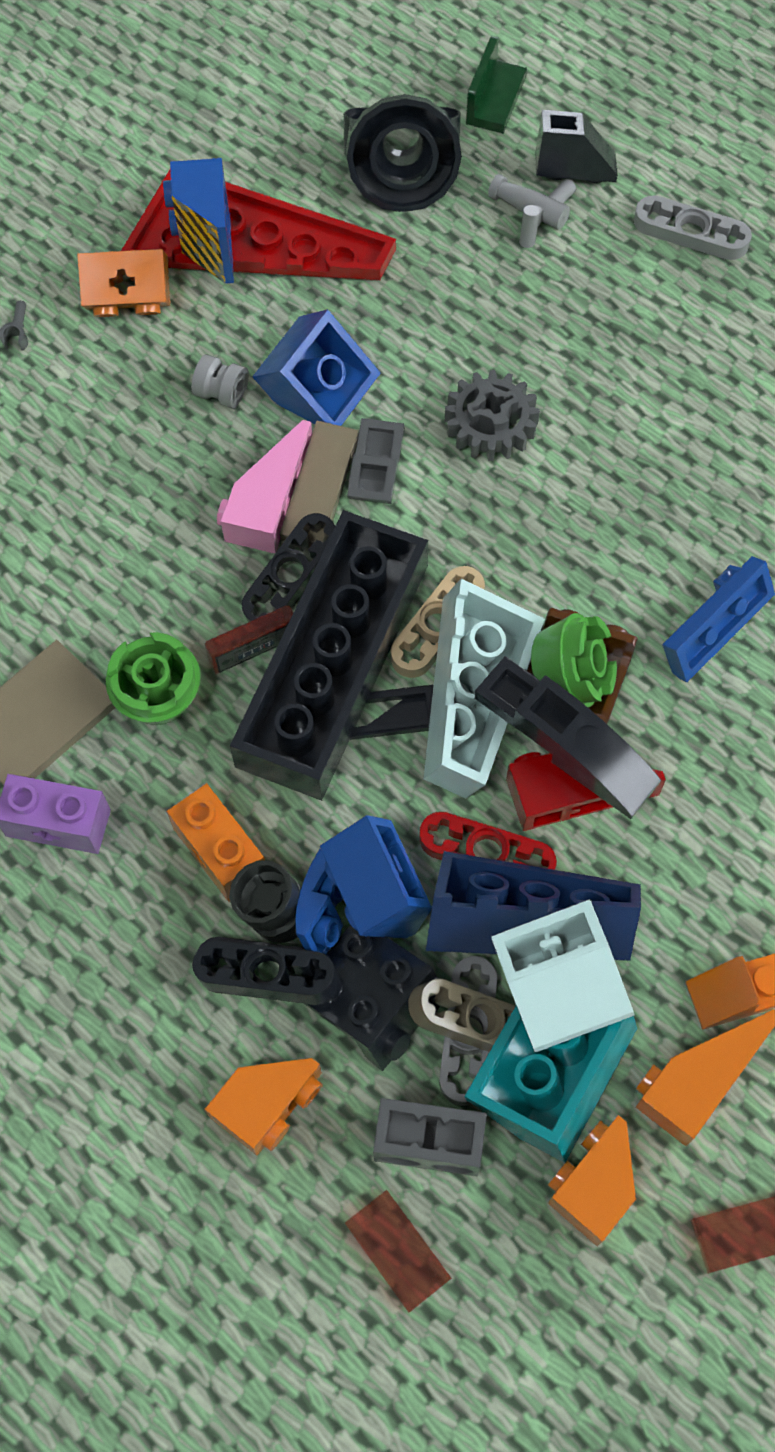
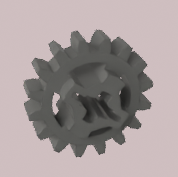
[444,370,540,461]

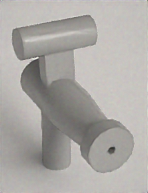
[488,174,576,248]

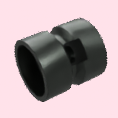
[229,860,301,943]

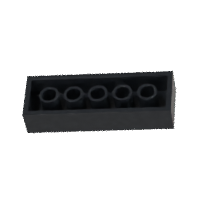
[230,510,428,801]

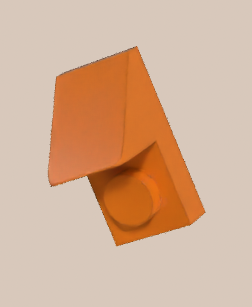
[685,954,775,1030]

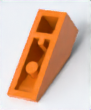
[636,1009,775,1146]

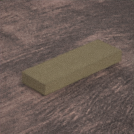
[280,421,359,547]

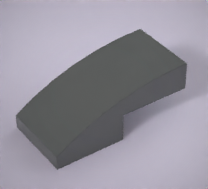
[347,418,405,504]

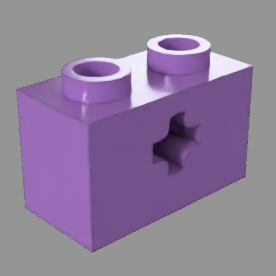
[0,774,111,854]

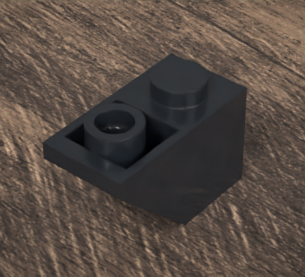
[535,110,618,183]

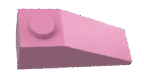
[217,420,312,554]

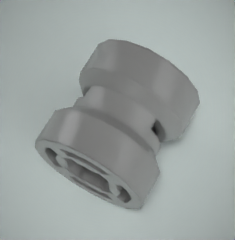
[191,354,249,409]

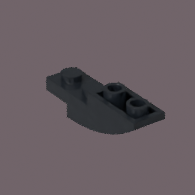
[474,656,661,819]

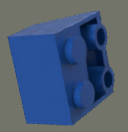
[320,815,432,939]

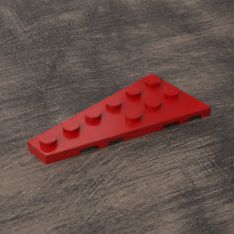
[121,170,396,280]

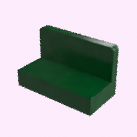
[466,36,527,134]

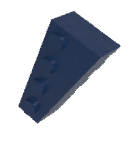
[425,851,641,961]

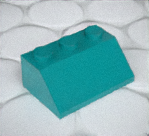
[464,1005,637,1163]

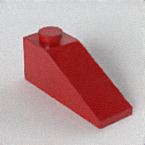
[506,752,666,831]

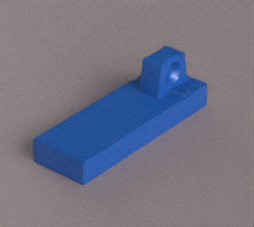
[662,556,775,682]

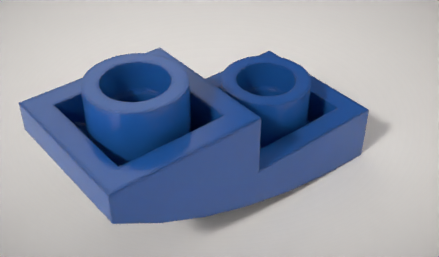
[296,849,344,955]

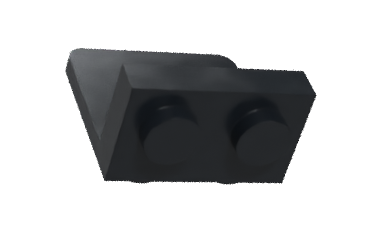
[305,925,440,1071]

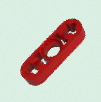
[419,812,557,870]

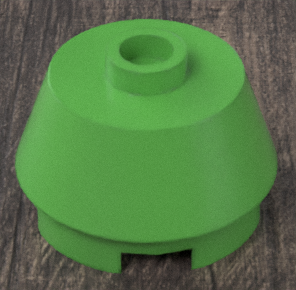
[531,613,617,707]
[106,632,200,725]

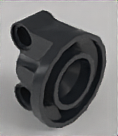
[343,94,462,212]

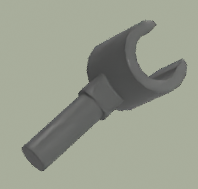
[0,300,28,351]

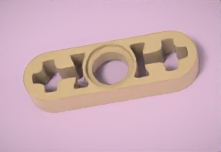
[391,566,485,678]

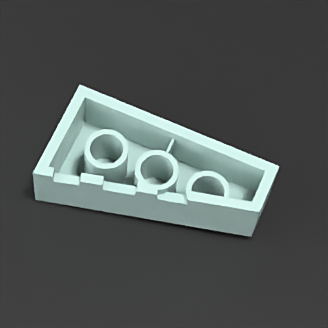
[423,579,545,799]

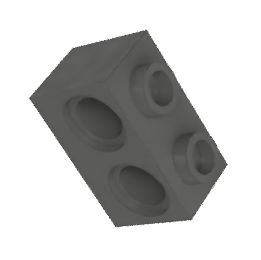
[373,1098,487,1177]

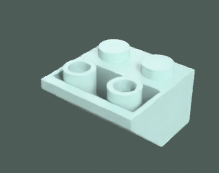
[491,900,635,1052]

